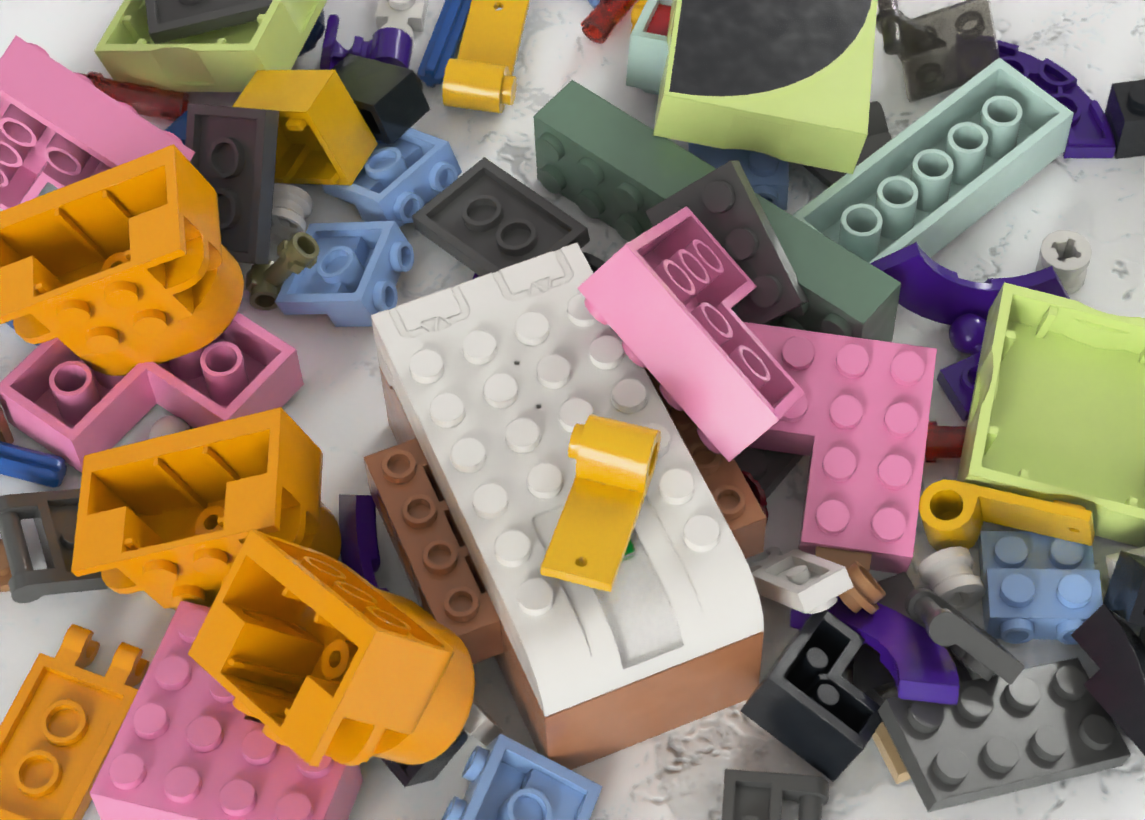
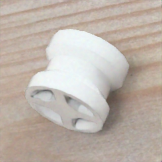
[270,184,313,245]
[1035,230,1092,294]
[918,546,986,611]

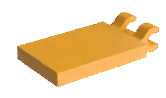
[0,624,149,820]

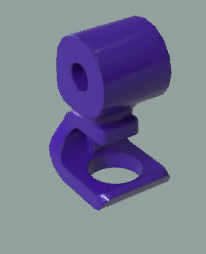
[320,14,413,70]

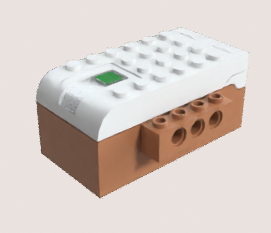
[363,243,766,770]

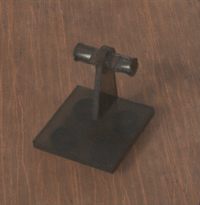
[876,0,1000,103]

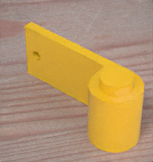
[442,0,530,113]
[541,414,661,592]
[919,480,1095,551]

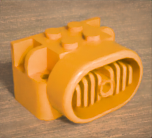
[0,144,244,376]
[71,407,341,611]
[188,529,475,767]

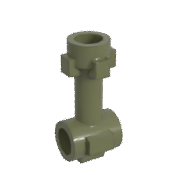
[246,232,319,311]

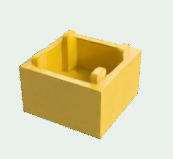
[232,70,378,185]

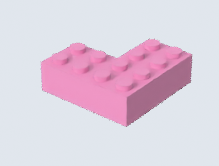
[0,35,195,210]
[577,206,804,462]
[0,312,304,473]
[743,322,937,574]
[90,601,363,820]

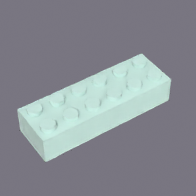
[792,57,1074,263]

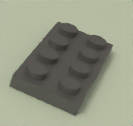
[878,658,1131,812]

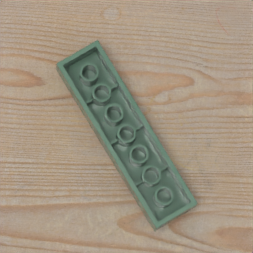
[533,80,901,342]

